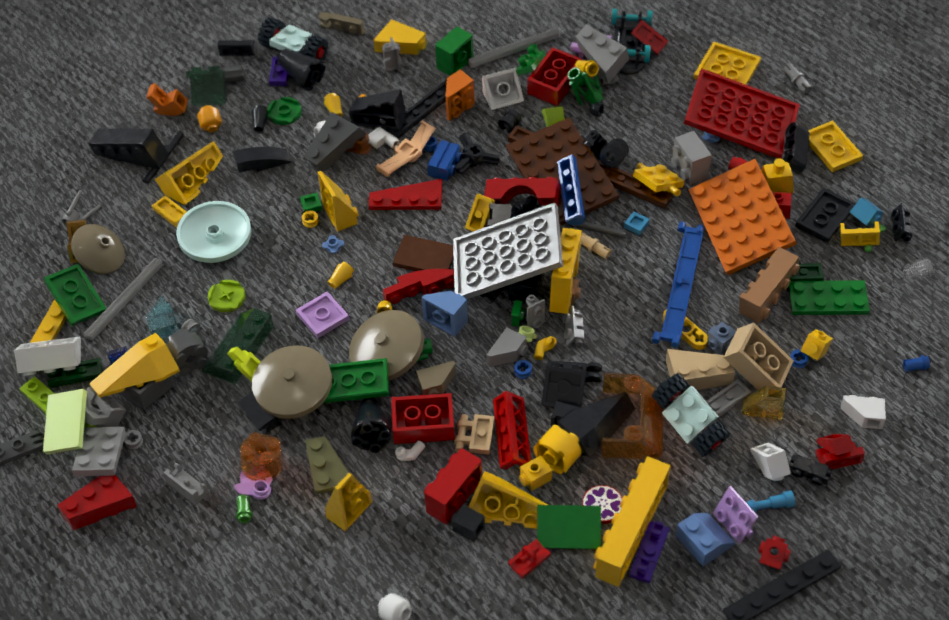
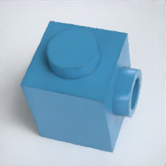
[850,197,884,227]

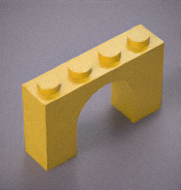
[549,228,582,314]

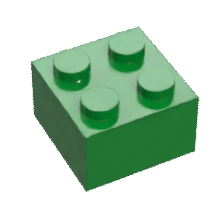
[435,26,474,76]

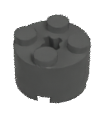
[166,329,208,376]

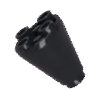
[351,398,391,453]

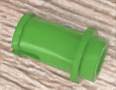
[236,495,253,523]

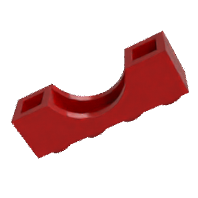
[484,177,561,206]

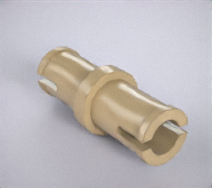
[581,232,612,260]

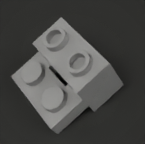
[85,387,126,427]

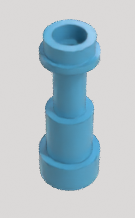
[746,490,795,514]

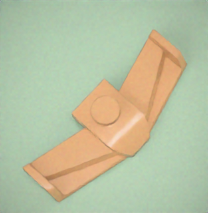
[376,121,436,177]

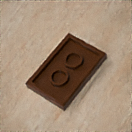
[393,235,454,271]

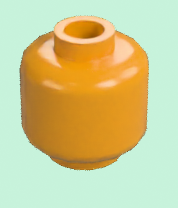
[197,105,222,132]

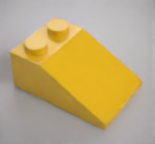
[318,171,359,232]

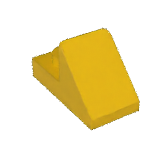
[465,194,495,232]

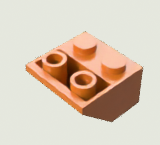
[446,70,475,121]

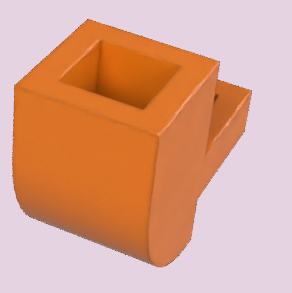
[146,83,188,116]

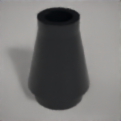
[251,105,269,131]

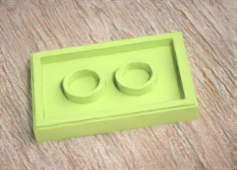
[43,389,87,454]

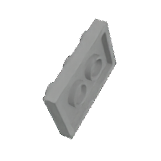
[72,427,126,476]

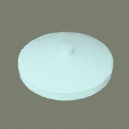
[176,201,251,263]

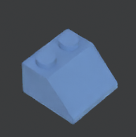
[422,291,468,337]
[676,513,736,566]

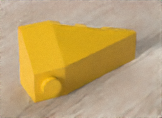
[155,141,223,205]
[89,333,180,397]
[468,471,548,529]
[325,473,372,531]

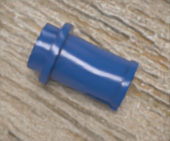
[903,355,930,372]

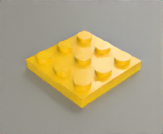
[693,42,761,85]

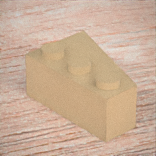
[666,349,735,390]

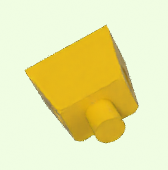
[761,159,794,193]

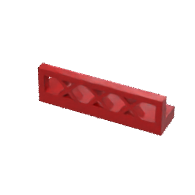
[493,391,531,470]

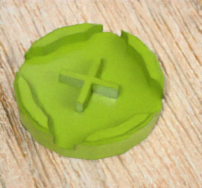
[207,280,246,312]

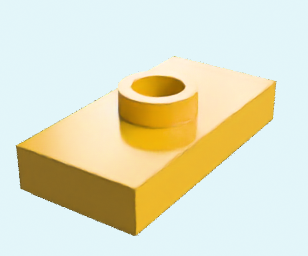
[152,195,187,228]

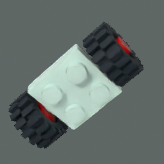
[257,17,329,61]
[652,373,731,457]

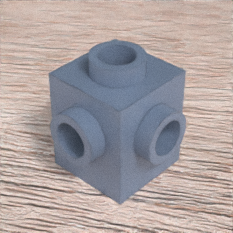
[707,322,736,355]

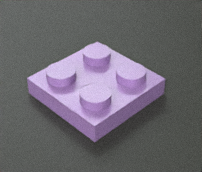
[296,291,349,339]

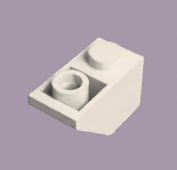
[841,395,886,429]

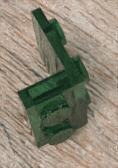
[186,66,226,106]

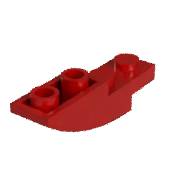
[383,269,455,304]

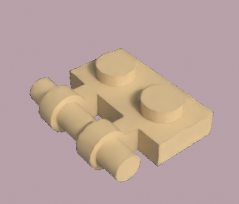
[454,414,494,455]

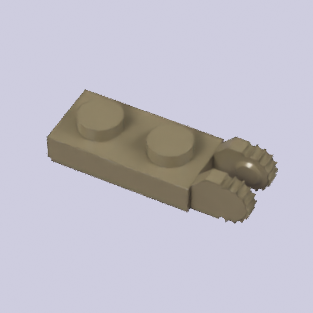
[318,12,365,35]

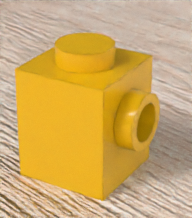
[801,329,833,360]
[519,455,552,491]

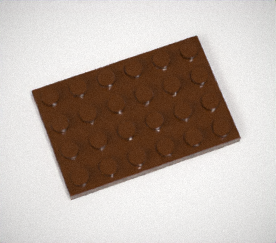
[506,117,619,225]

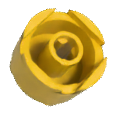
[533,425,581,474]

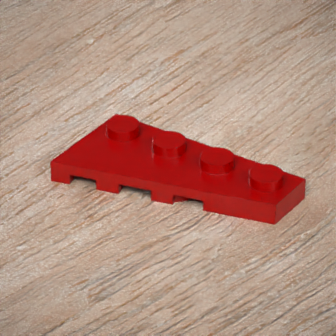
[368,179,442,210]

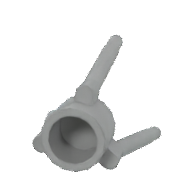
[61,190,101,225]

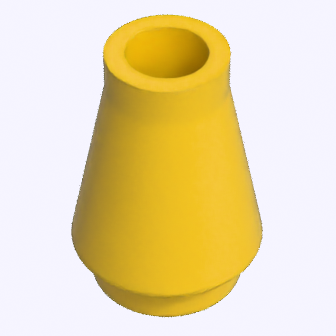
[575,60,599,77]
[324,93,343,117]
[327,261,354,289]

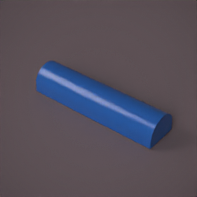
[557,154,585,226]

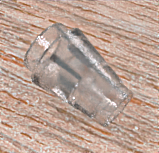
[903,258,934,280]

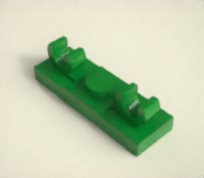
[516,43,546,76]

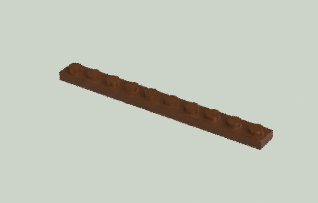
[508,126,674,209]

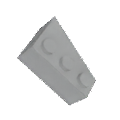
[576,24,629,84]

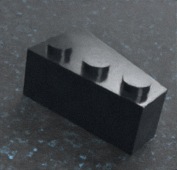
[348,89,407,130]

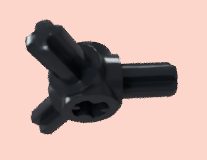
[455,133,500,174]

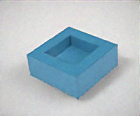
[624,211,650,235]

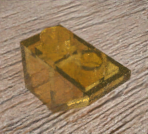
[742,386,786,420]

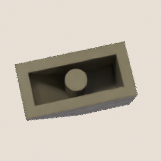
[416,361,456,395]

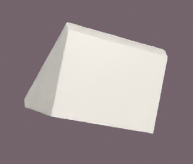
[482,67,524,110]

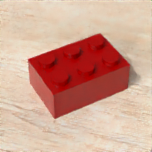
[527,47,583,106]
[391,393,455,444]
[424,448,482,525]

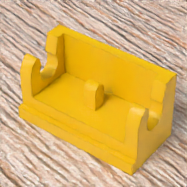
[840,222,880,246]

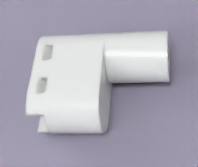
[368,127,400,149]

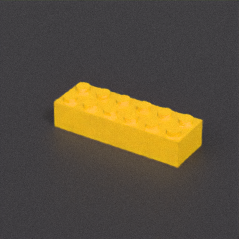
[593,456,671,587]

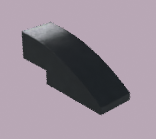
[233,147,291,173]

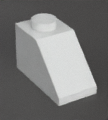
[750,443,791,481]

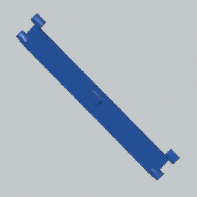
[652,221,704,348]

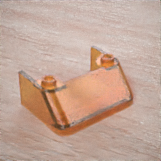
[601,373,663,460]

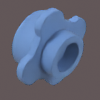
[702,132,720,143]
[322,235,344,254]

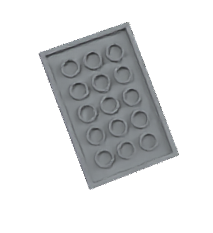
[453,203,563,299]

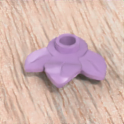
[234,467,273,499]

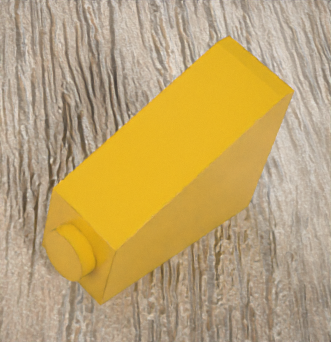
[374,19,427,54]

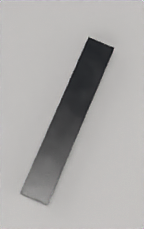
[386,71,457,139]

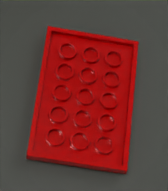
[683,68,800,159]

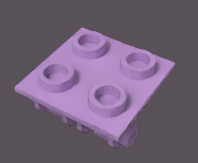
[713,486,758,544]

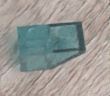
[146,296,178,339]

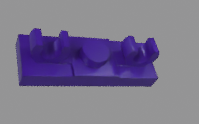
[629,521,670,584]

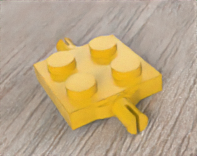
[633,162,685,197]

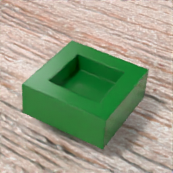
[300,193,322,212]
[511,300,526,327]

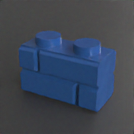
[427,140,463,181]

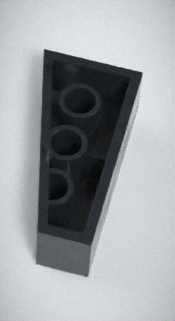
[88,129,169,169]

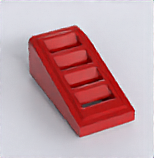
[816,434,854,455]

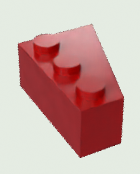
[57,475,137,530]

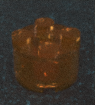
[240,432,282,481]

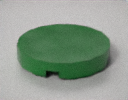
[267,97,302,125]

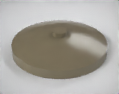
[349,310,424,380]
[252,346,332,419]

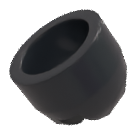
[589,102,604,117]

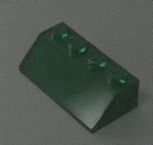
[202,308,274,385]

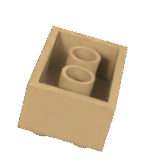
[723,322,794,395]

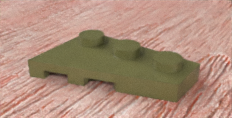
[305,436,349,494]

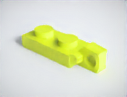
[227,347,261,382]

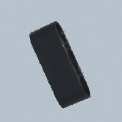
[782,122,810,174]

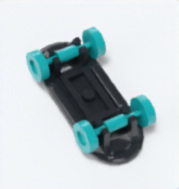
[611,8,653,75]

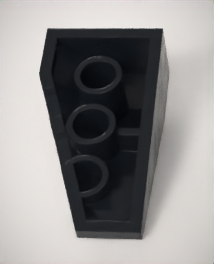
[557,392,636,456]

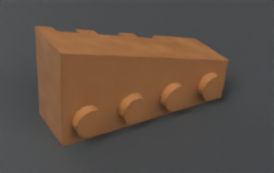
[739,247,800,324]

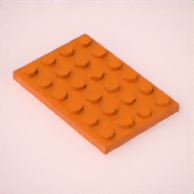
[688,159,797,275]

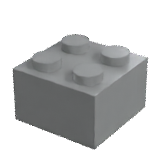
[671,131,712,185]

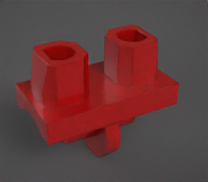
[508,539,551,579]

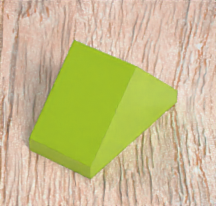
[541,106,565,127]

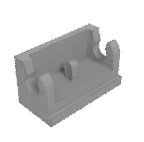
[163,463,210,505]

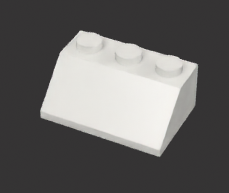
[14,337,81,376]

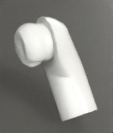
[395,441,426,461]

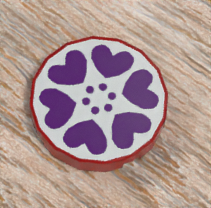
[582,485,622,524]

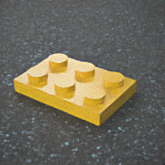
[808,121,863,172]

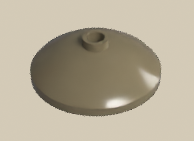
[71,224,125,275]

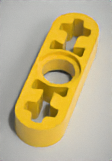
[663,309,708,350]

